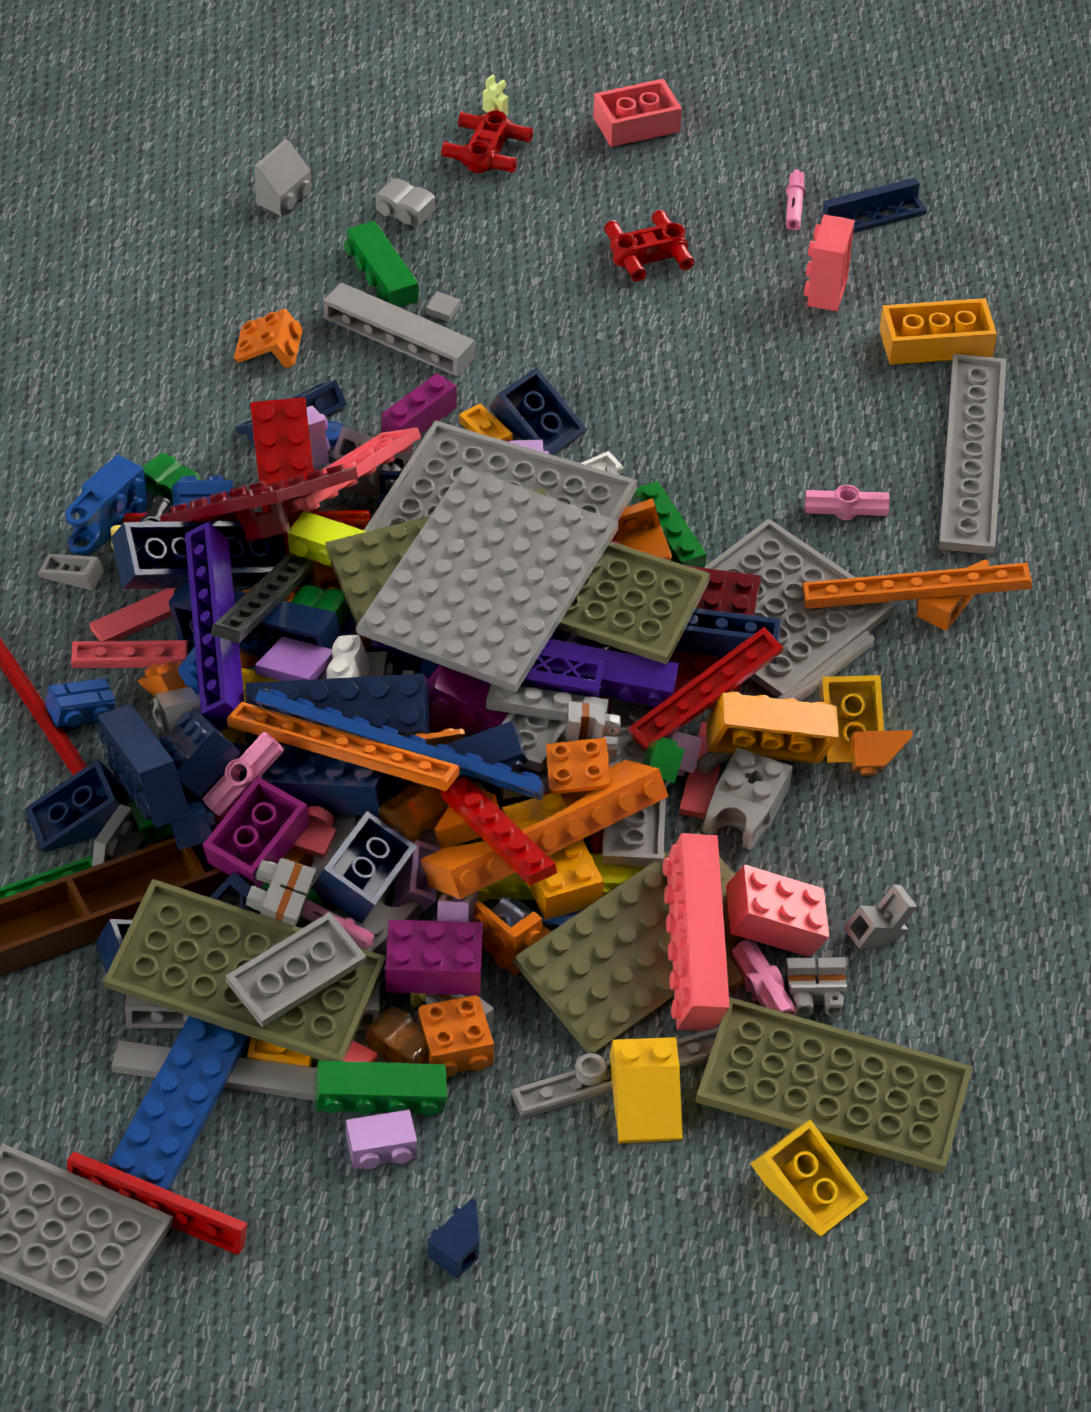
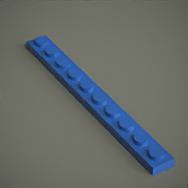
[255,689,546,800]

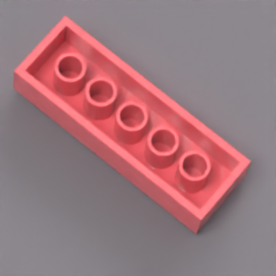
[662,833,730,1031]

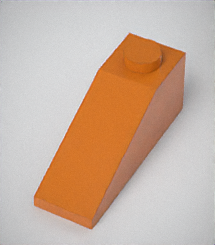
[916,560,990,631]

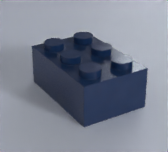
[159,707,241,798]
[311,811,417,924]

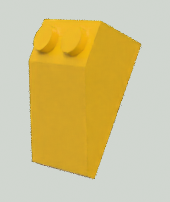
[818,675,884,763]
[609,1037,683,1144]
[750,1120,869,1237]

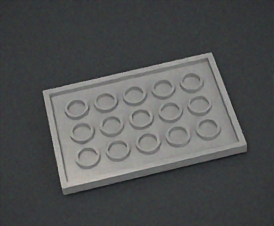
[0,1143,173,1325]

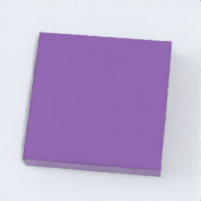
[255,636,333,681]

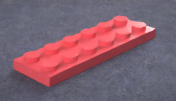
[287,428,422,515]

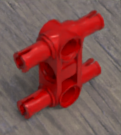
[441,110,533,174]
[604,210,695,282]

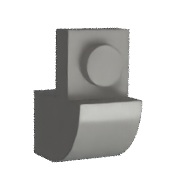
[844,885,917,950]

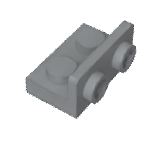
[92,804,144,867]

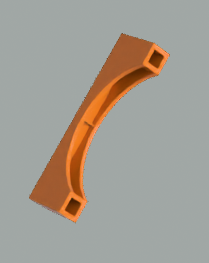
[420,760,669,899]

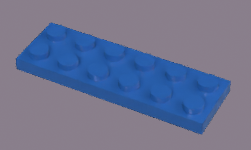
[108,1016,247,1191]

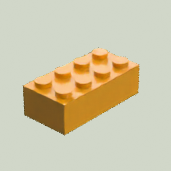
[879,298,997,365]
[706,692,838,763]
[502,793,604,920]

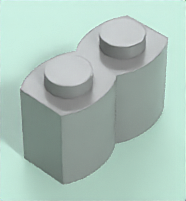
[375,178,435,227]

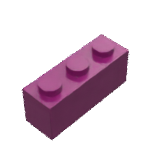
[381,373,457,434]

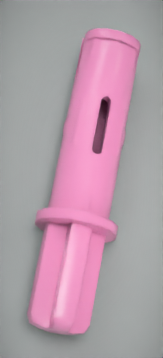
[785,169,806,230]
[300,899,374,950]

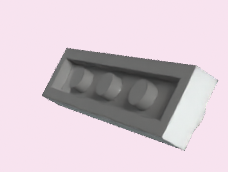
[486,684,609,722]

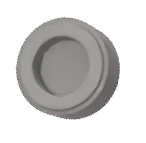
[575,1053,607,1086]

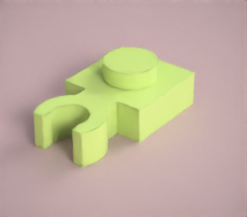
[483,74,508,116]

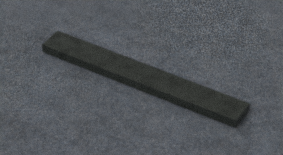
[211,554,315,643]

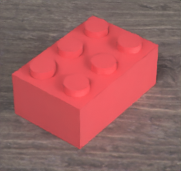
[593,79,682,147]
[804,214,855,312]
[726,864,829,956]

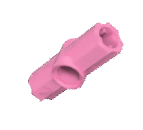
[804,484,889,520]
[203,732,284,818]
[731,939,797,1016]

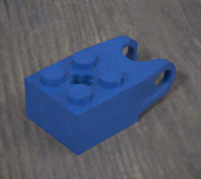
[65,454,147,556]

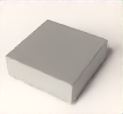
[426,291,461,322]

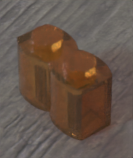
[378,782,447,843]
[365,1006,429,1064]

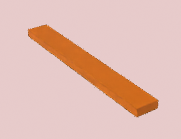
[802,563,1032,609]
[227,702,459,791]

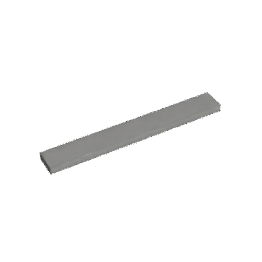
[511,1027,719,1119]
[112,1040,316,1101]

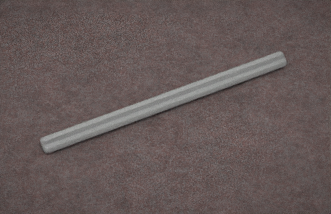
[696,631,875,775]

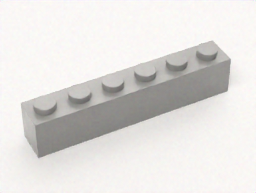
[324,282,475,377]

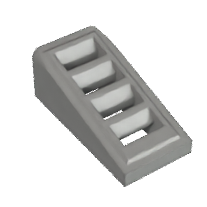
[38,554,104,590]

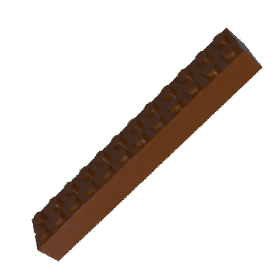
[0,824,231,976]

